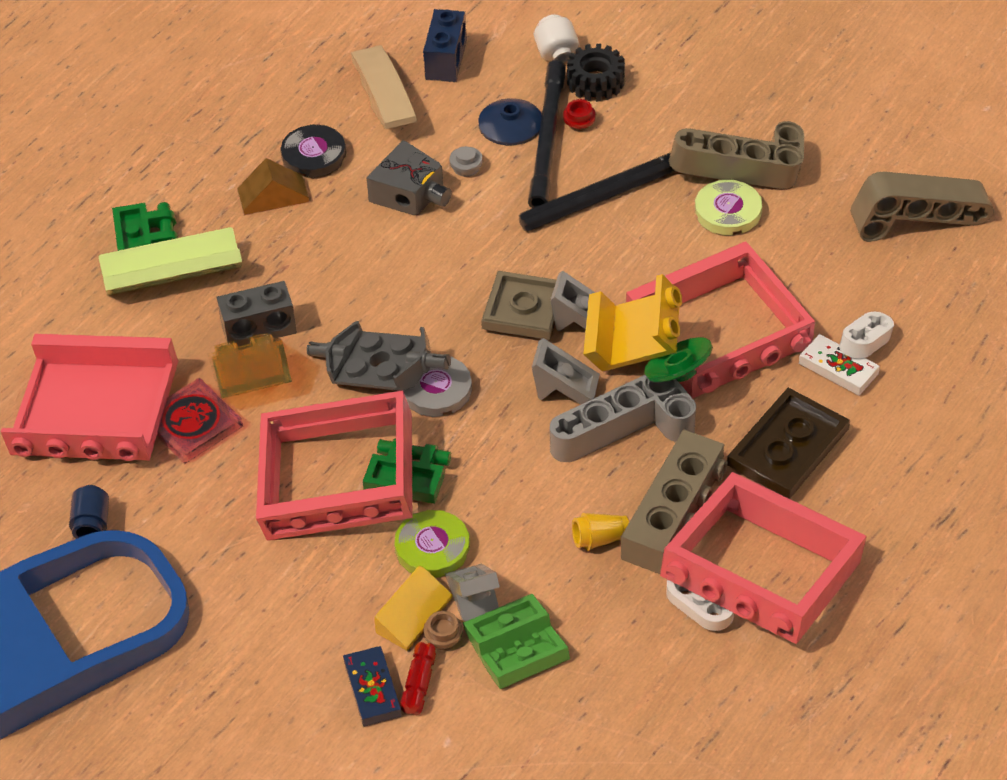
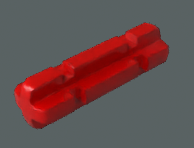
[401,642,436,715]

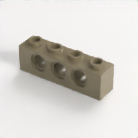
[621,429,728,574]

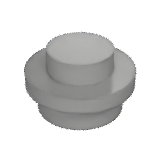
[449,146,482,177]

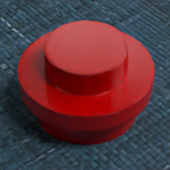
[563,99,596,129]

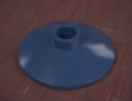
[478,98,542,146]

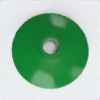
[644,337,713,382]

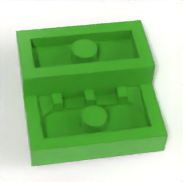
[463,594,570,689]

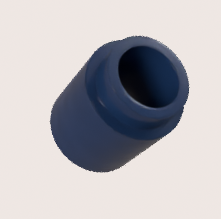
[69,485,109,539]

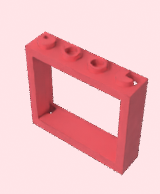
[626,241,815,399]
[256,391,413,540]
[660,472,867,644]

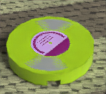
[394,510,470,578]

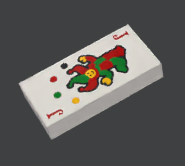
[799,334,880,396]

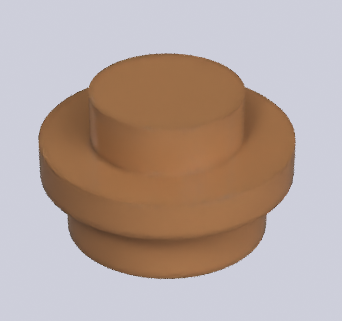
[423,611,463,649]

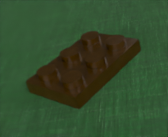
[727,387,850,499]

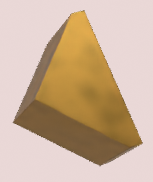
[237,158,309,215]

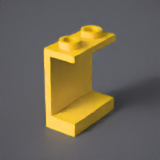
[583,274,682,372]

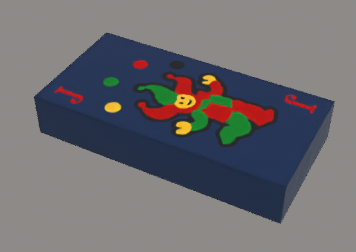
[343,646,402,727]

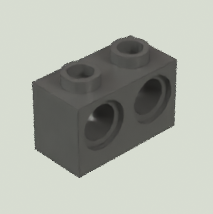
[216,281,297,350]

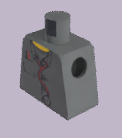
[366,140,452,215]

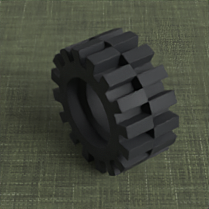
[567,44,625,102]

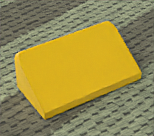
[374,566,453,651]

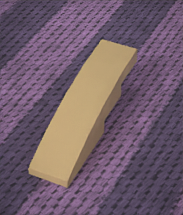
[351,45,417,129]

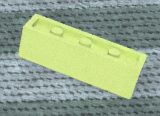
[99,227,242,296]

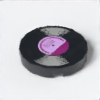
[280,124,347,178]

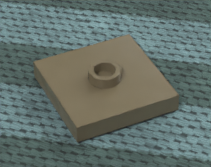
[481,271,556,340]

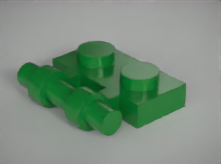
[112,202,179,251]
[362,438,451,504]

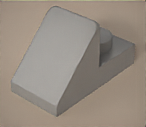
[550,271,595,331]
[532,338,600,404]
[445,563,500,621]

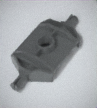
[307,321,451,391]

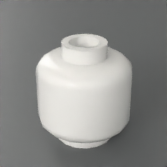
[533,14,579,63]

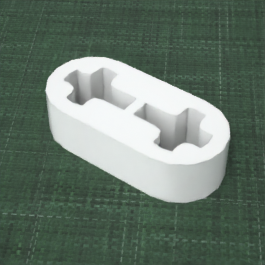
[840,312,894,359]

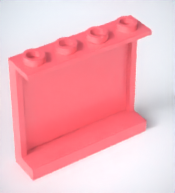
[1,334,178,461]

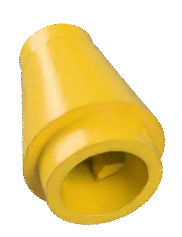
[572,513,629,550]

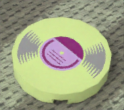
[695,180,762,235]

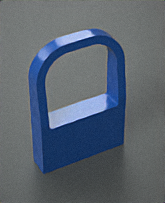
[0,530,189,739]

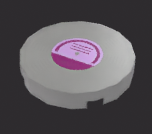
[402,357,472,417]

